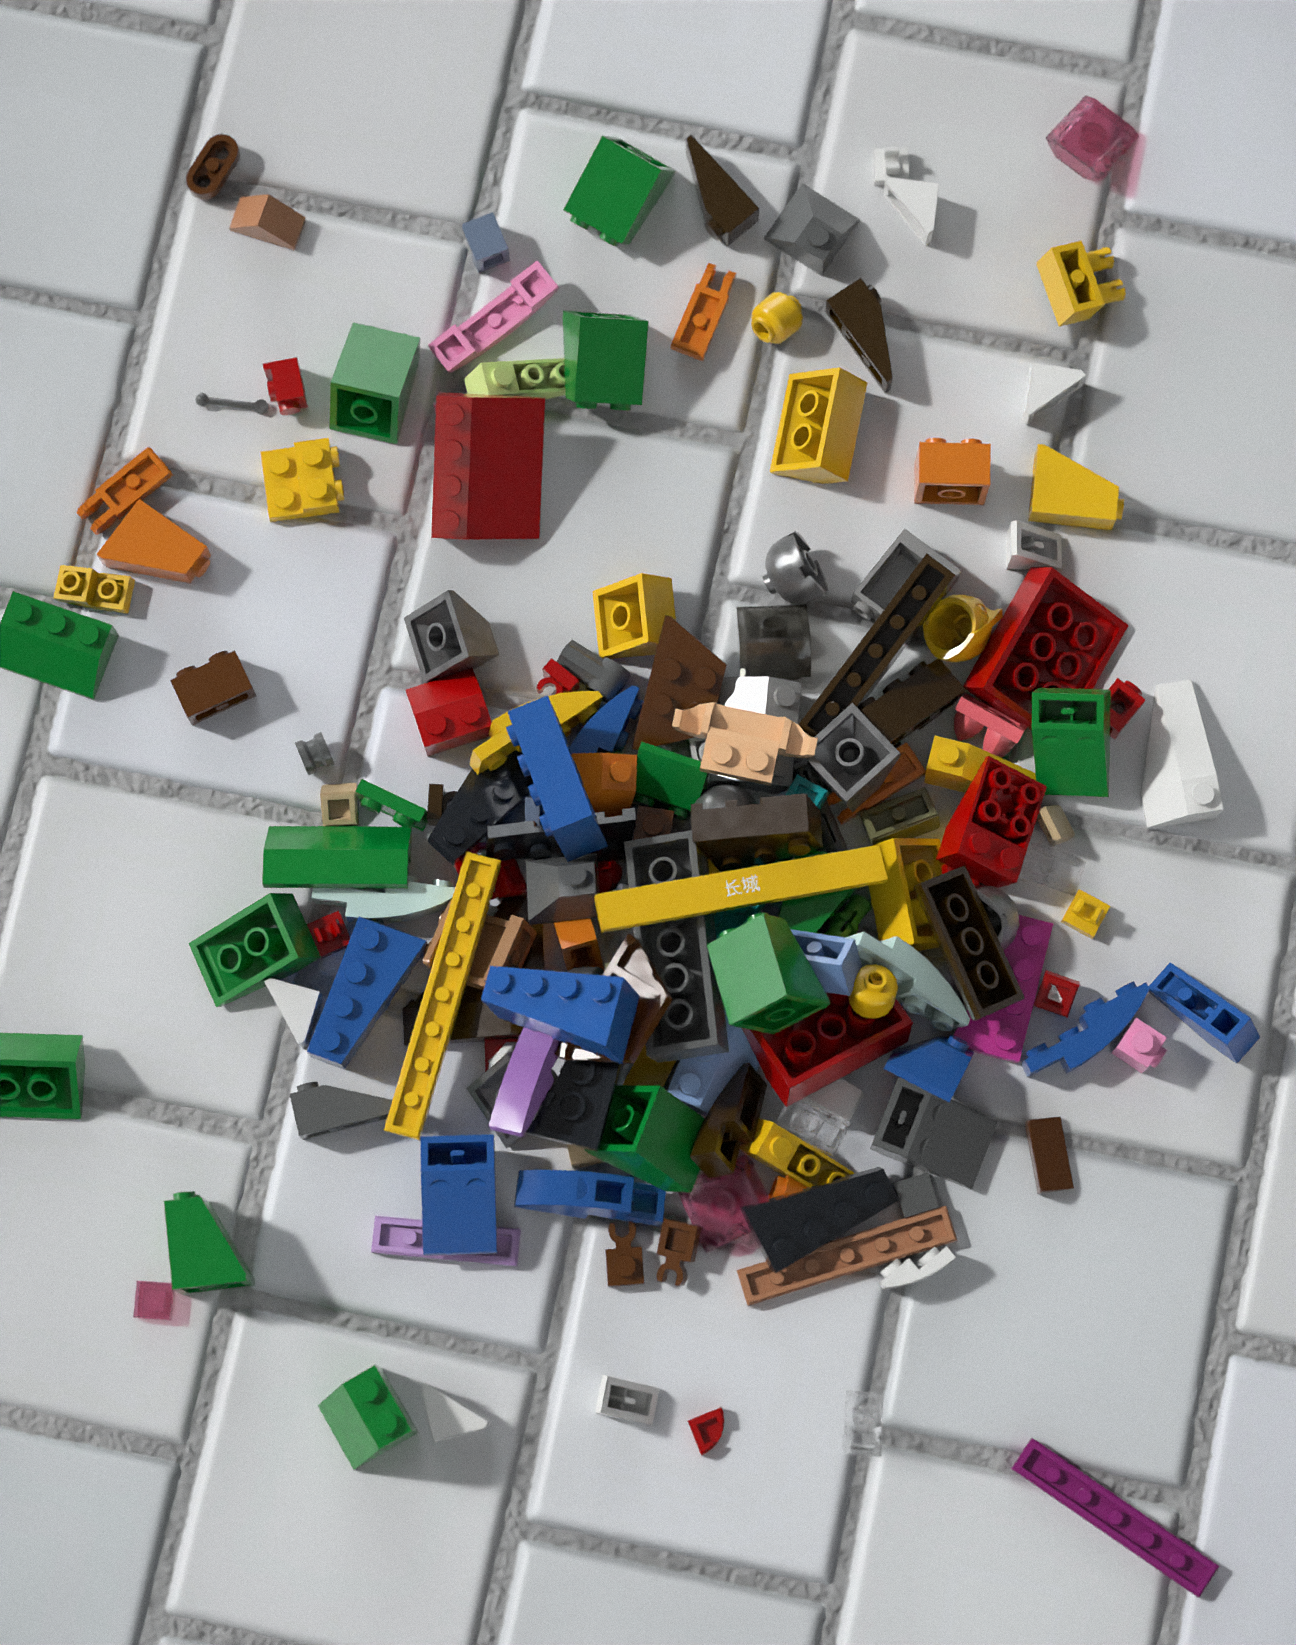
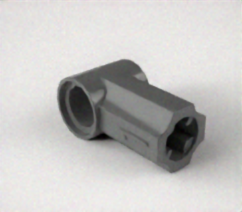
[557,640,631,703]

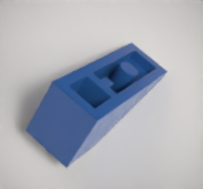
[1148,962,1260,1064]

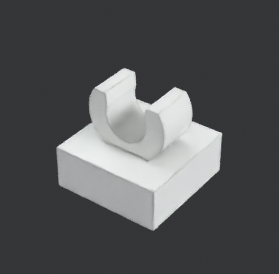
[873,147,909,186]

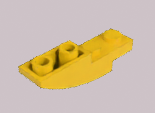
[469,691,603,775]

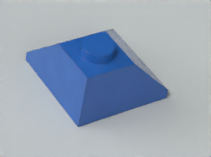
[884,1035,974,1103]

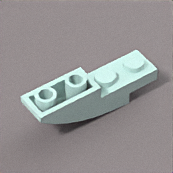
[312,876,455,924]
[845,932,970,1031]

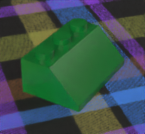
[0,591,119,700]
[0,1033,85,1119]

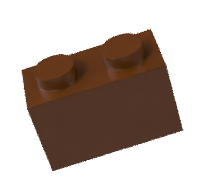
[170,650,256,726]

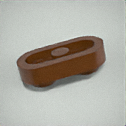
[186,134,240,200]

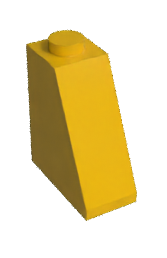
[1028,444,1124,530]

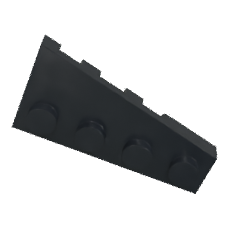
[740,1167,899,1273]

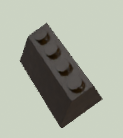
[913,865,1025,1021]

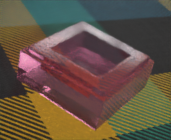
[133,1281,174,1321]

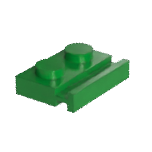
[355,779,428,832]

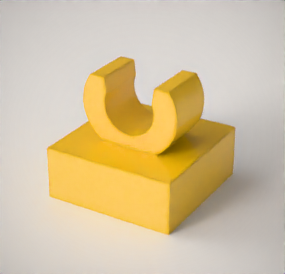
[1061,889,1111,939]

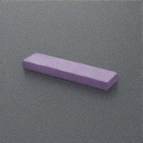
[371,1216,521,1266]

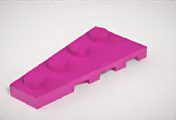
[954,915,1053,1064]

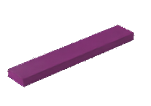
[1011,1438,1219,1598]

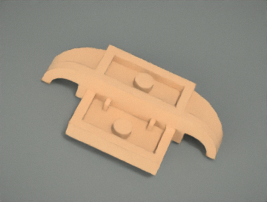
[672,702,818,786]

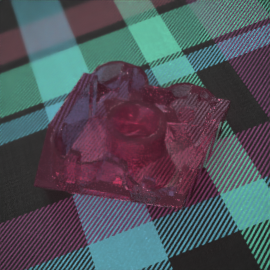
[1045,95,1139,181]
[678,1154,768,1253]

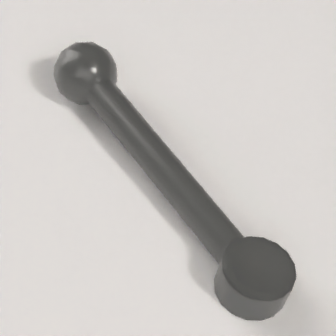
[195,393,268,415]

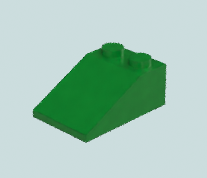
[188,893,321,1007]

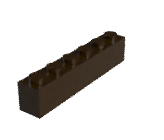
[798,553,959,737]

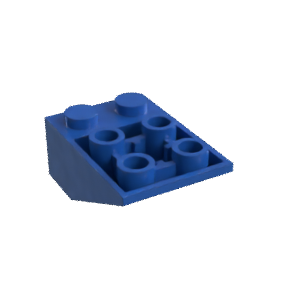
[420,1134,497,1256]

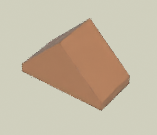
[229,194,306,250]

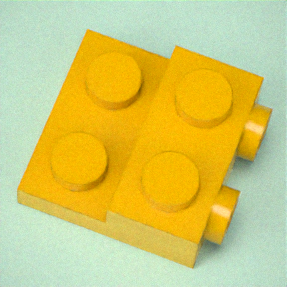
[260,438,345,522]

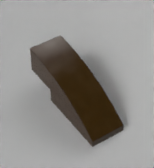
[690,1063,767,1178]

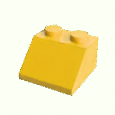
[593,573,676,659]

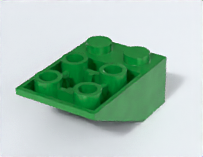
[1032,688,1111,797]

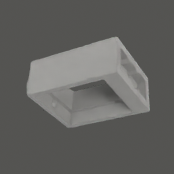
[851,529,961,620]

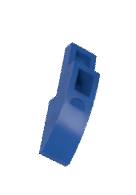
[570,685,643,754]
[1021,981,1150,1077]
[514,1170,666,1226]

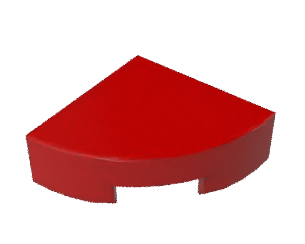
[688,1407,724,1456]

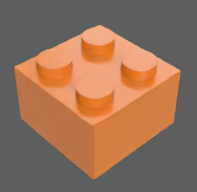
[914,438,991,505]

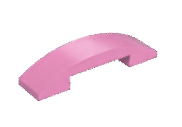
[427,260,559,373]

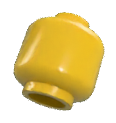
[751,292,803,344]
[848,964,898,1019]

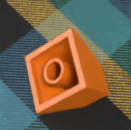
[571,753,637,817]

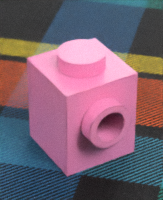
[1111,1018,1167,1073]

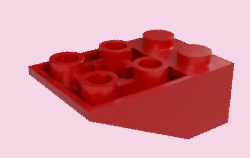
[936,756,1047,888]

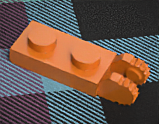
[671,263,736,361]
[76,447,173,535]
[827,742,926,825]

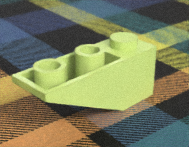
[464,358,566,399]

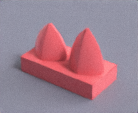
[954,693,1027,758]

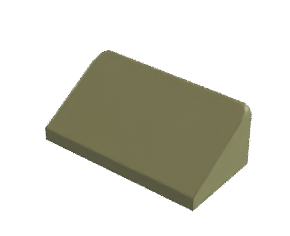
[859,787,940,846]

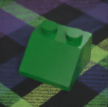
[632,742,710,820]

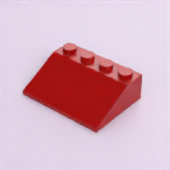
[431,392,546,540]
[963,567,1129,730]
[742,992,913,1107]

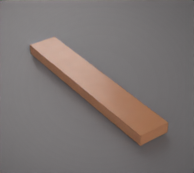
[737,1205,957,1306]

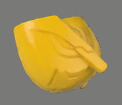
[923,594,1003,662]

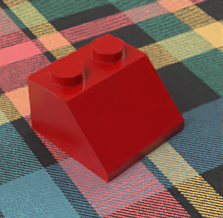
[406,668,492,757]

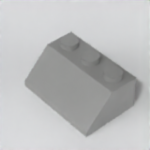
[709,677,802,794]

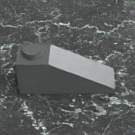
[289,1082,392,1140]

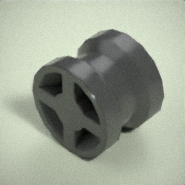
[295,732,335,776]

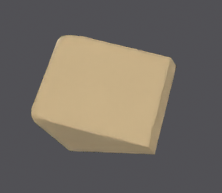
[320,783,359,826]
[1037,805,1075,847]
[567,1144,604,1169]

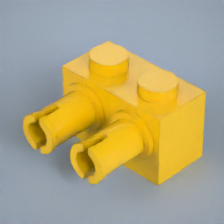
[1036,240,1126,327]

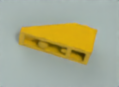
[924,736,1036,793]

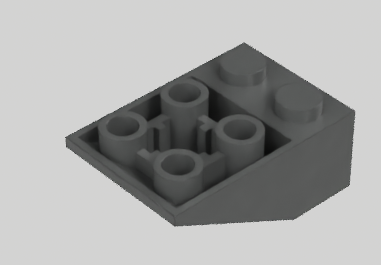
[870,1077,998,1190]

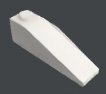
[1140,679,1224,829]

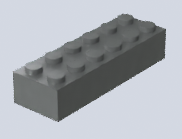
[624,830,729,1063]

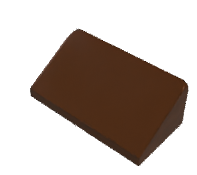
[1025,1116,1074,1194]

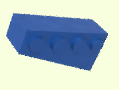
[506,695,608,862]
[307,917,428,1070]
[481,966,639,1064]

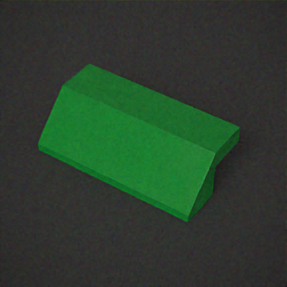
[262,826,412,888]

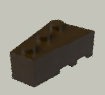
[857,658,965,748]
[691,794,823,872]

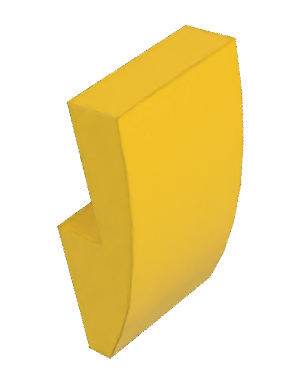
[53,565,135,614]

